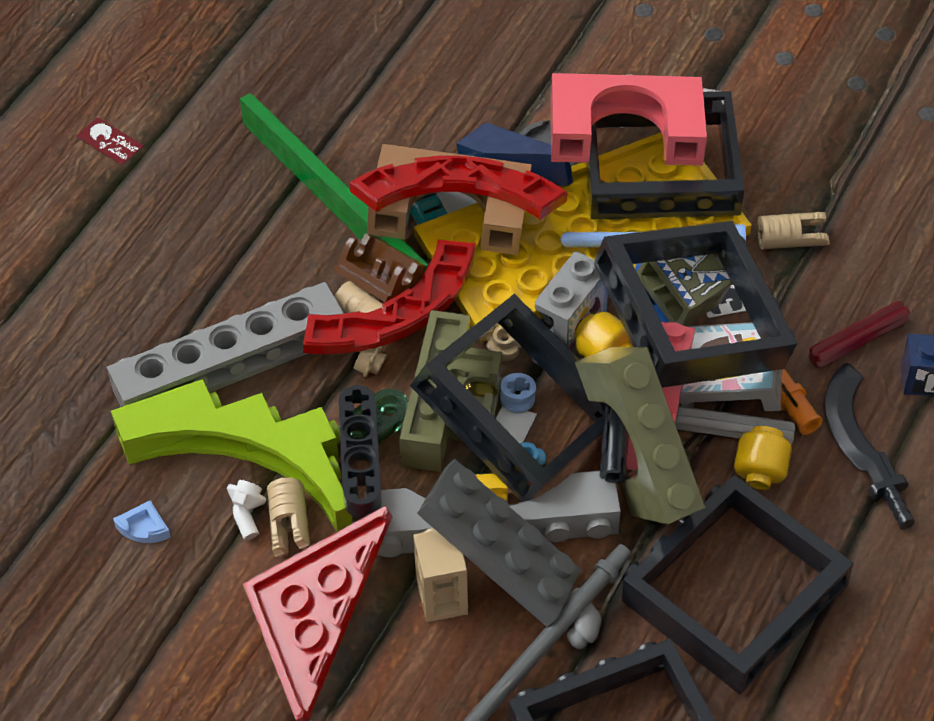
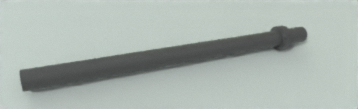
[463,544,632,721]

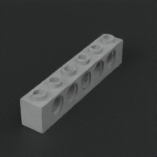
[107,282,344,407]

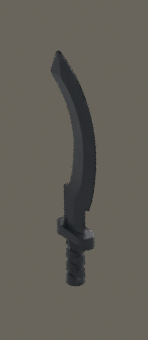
[825,363,915,530]

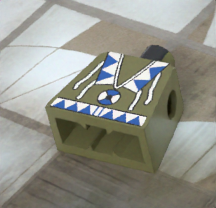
[637,254,732,326]

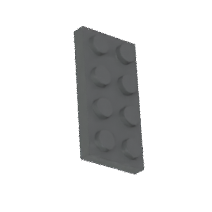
[417,459,581,627]

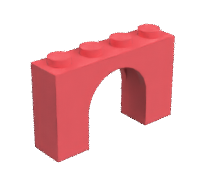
[550,73,707,166]

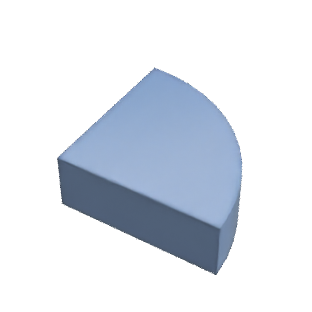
[113,501,171,543]

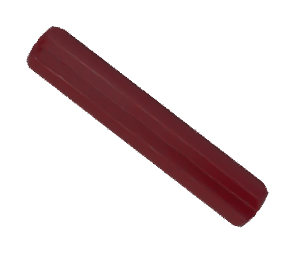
[808,301,910,368]

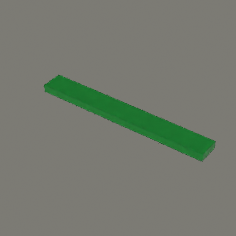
[240,93,428,281]

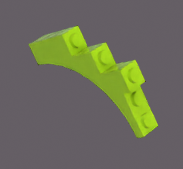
[111,379,353,532]

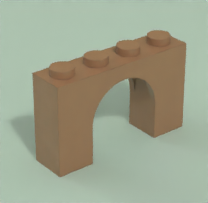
[367,144,532,255]

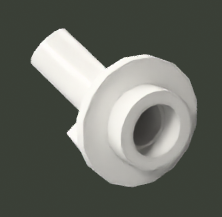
[227,480,266,540]

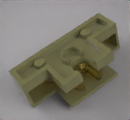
[399,310,502,472]

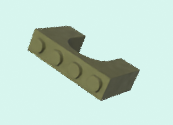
[575,347,705,524]

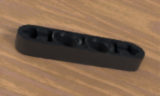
[339,385,382,518]

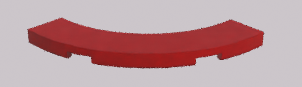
[350,155,568,220]
[303,239,476,354]

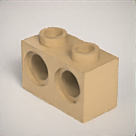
[413,528,468,622]

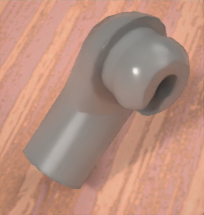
[565,588,602,649]

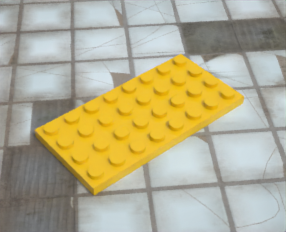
[414,132,752,342]

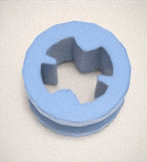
[500,373,536,412]

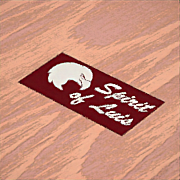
[75,118,144,165]

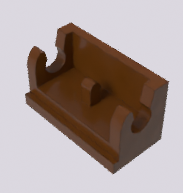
[333,233,425,302]

